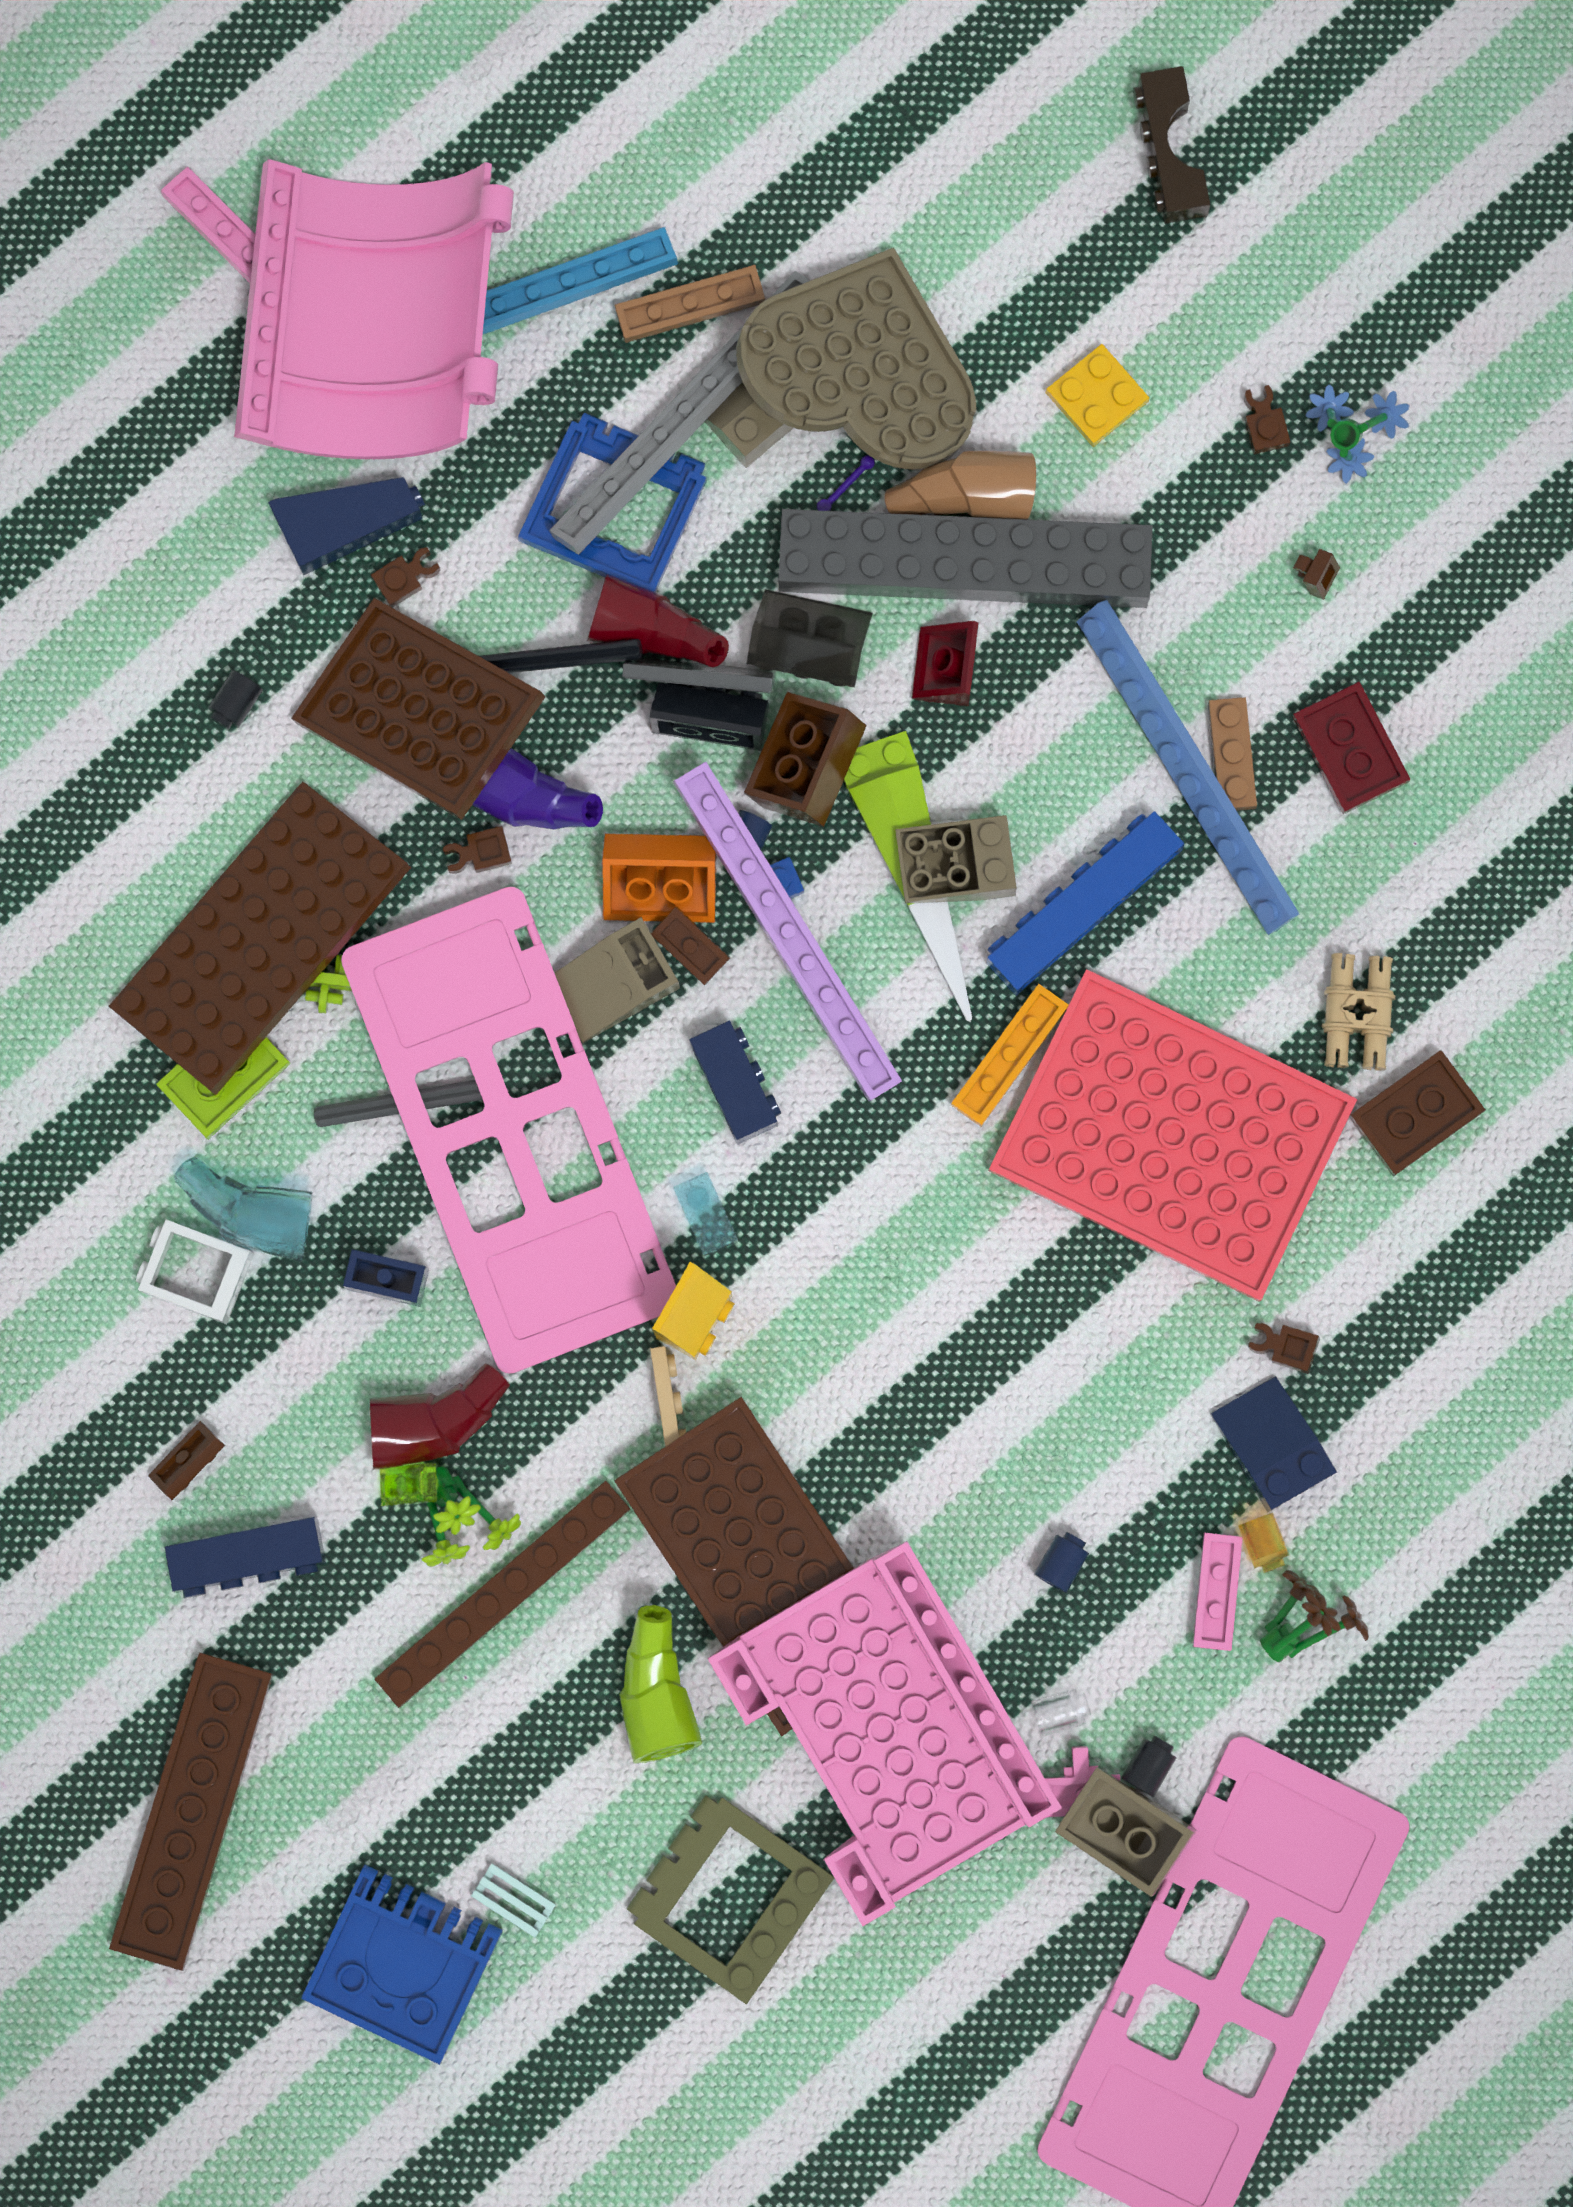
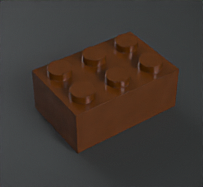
[744,692,867,827]

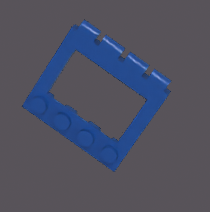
[518,413,706,592]

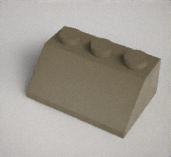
[705,382,793,468]

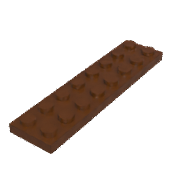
[109,1652,273,1971]

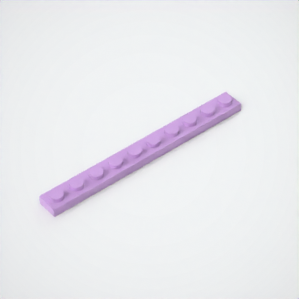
[673,762,902,1101]

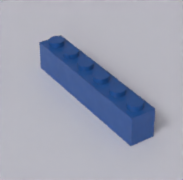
[986,811,1184,996]

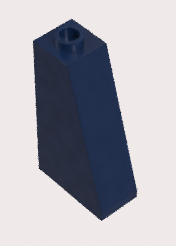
[268,477,425,576]

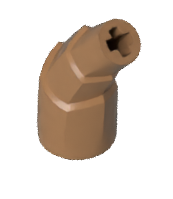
[885,451,1036,520]

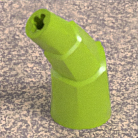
[619,1605,703,1764]

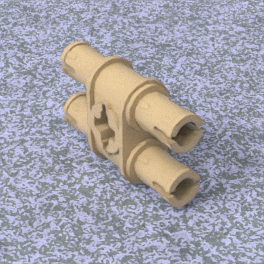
[1322,953,1395,1071]

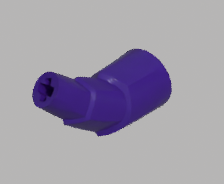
[472,748,603,830]

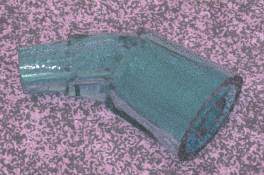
[174,1157,313,1262]

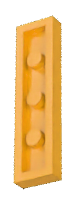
[951,984,1069,1127]

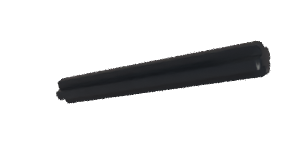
[479,639,643,673]

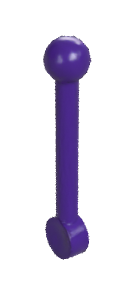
[817,455,875,511]

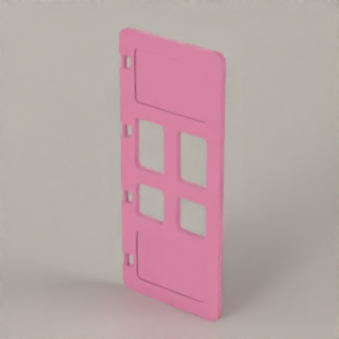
[341,887,676,1374]
[1038,1737,1409,2207]

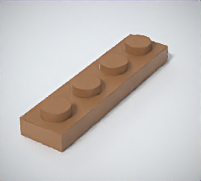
[615,265,766,343]

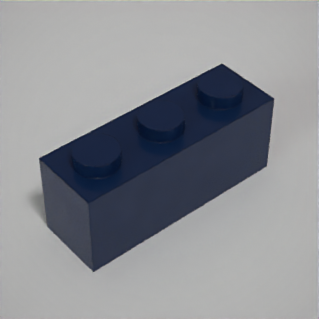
[689,1020,781,1145]

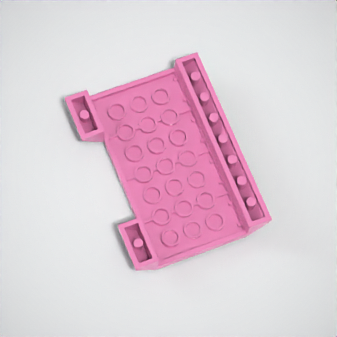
[707,1541,1062,1926]

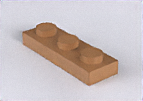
[1208,697,1257,811]

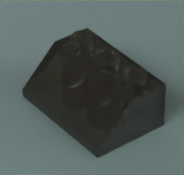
[746,589,873,688]

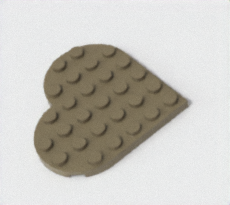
[736,247,976,470]

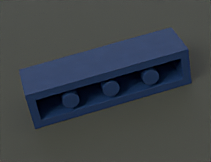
[165,1517,326,1598]

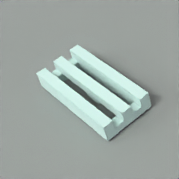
[471,1863,556,1937]

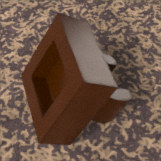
[1293,549,1340,600]

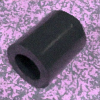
[208,670,263,730]
[1121,1735,1177,1798]

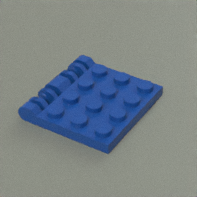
[301,1864,503,2065]

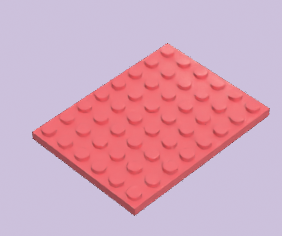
[988,969,1357,1302]

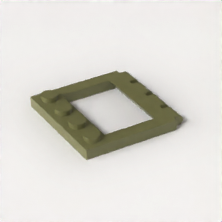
[626,1795,834,2005]

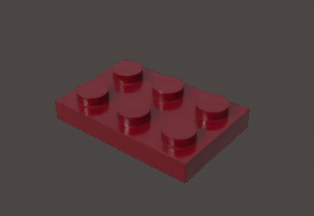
[1292,681,1411,814]

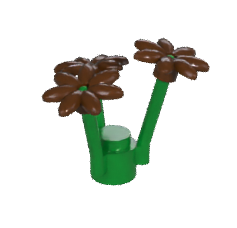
[1260,1570,1369,1663]

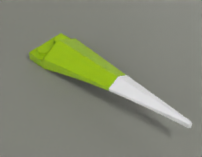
[844,731,972,1022]

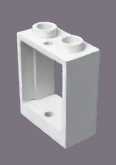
[136,1219,254,1325]

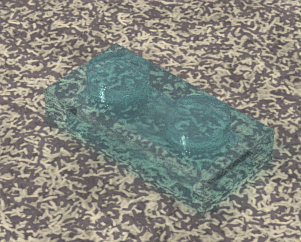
[673,1172,738,1257]

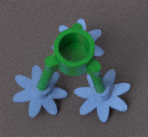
[1306,385,1410,483]

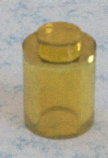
[1238,1513,1290,1573]

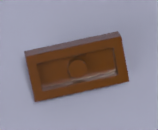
[651,907,731,985]
[148,1421,225,1500]

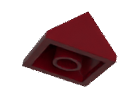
[912,621,979,706]

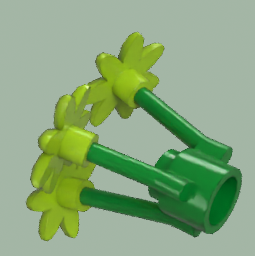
[421,1466,521,1567]

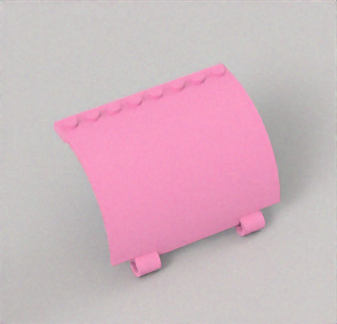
[234,159,514,459]

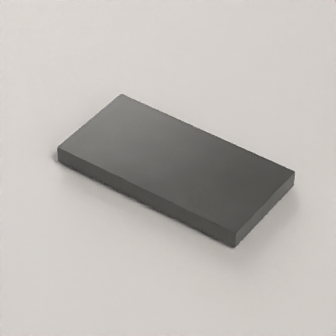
[622,658,776,693]

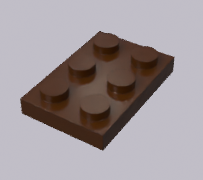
[1349,1050,1486,1177]

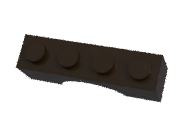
[1133,66,1210,224]

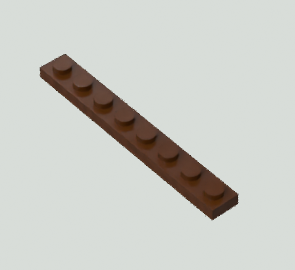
[374,1481,631,1708]

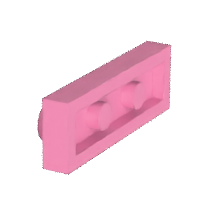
[1192,1533,1243,1651]

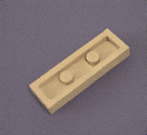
[650,1346,686,1446]

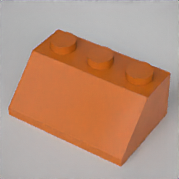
[602,834,717,923]

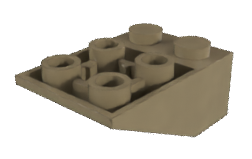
[895,815,1017,903]
[555,917,680,1043]

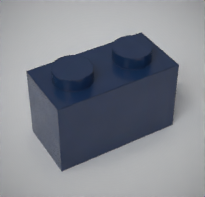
[343,1249,429,1307]

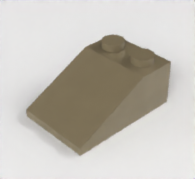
[1055,1767,1197,1897]

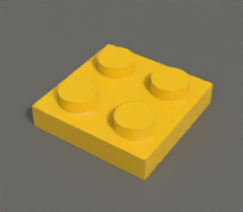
[1046,344,1150,447]

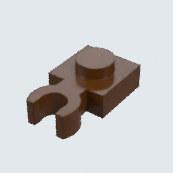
[1244,385,1291,455]
[371,547,441,608]
[443,826,512,874]
[1248,1323,1320,1374]

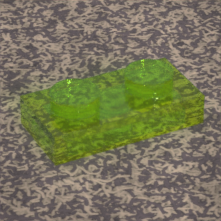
[380,1463,438,1506]

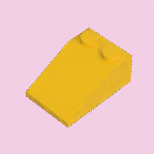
[652,1262,735,1360]

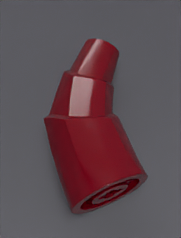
[587,574,729,667]
[370,1363,510,1470]

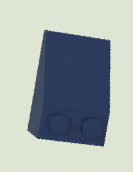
[1210,1376,1337,1513]

